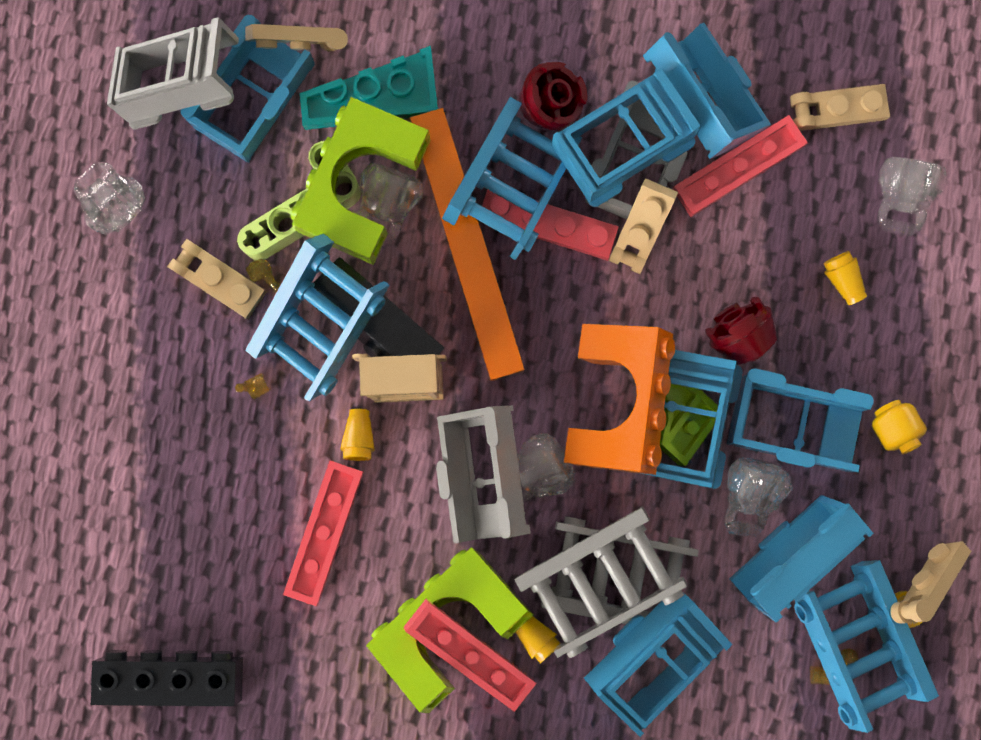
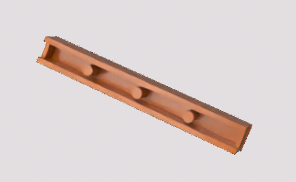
[410,108,525,381]

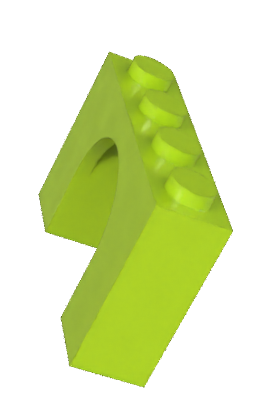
[291,97,431,265]
[366,547,534,713]

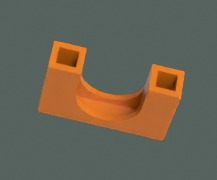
[564,324,675,475]

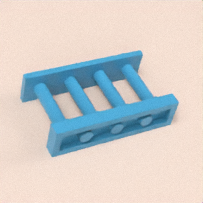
[442,97,582,260]
[245,234,390,402]
[794,560,939,733]

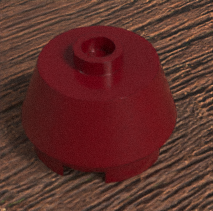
[519,62,587,131]
[705,297,777,365]

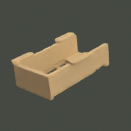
[352,354,447,403]

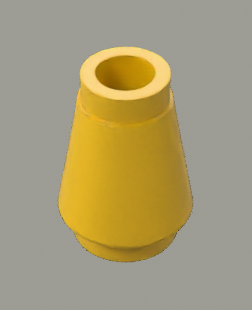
[823,251,867,305]
[340,409,375,461]
[515,616,561,664]

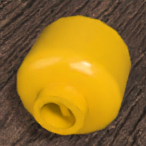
[872,400,927,454]

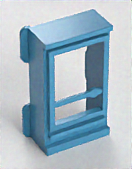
[181,15,315,163]
[643,23,771,159]
[551,68,701,207]
[641,350,743,489]
[726,368,874,472]
[729,495,874,623]
[584,594,733,737]

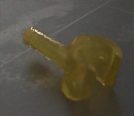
[246,259,281,293]
[235,373,271,399]

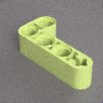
[237,141,361,261]

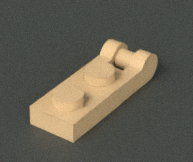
[245,24,348,52]
[790,84,890,131]
[609,178,678,274]
[167,239,267,320]
[890,541,971,624]

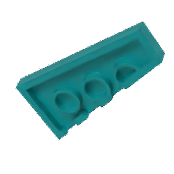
[299,46,438,130]

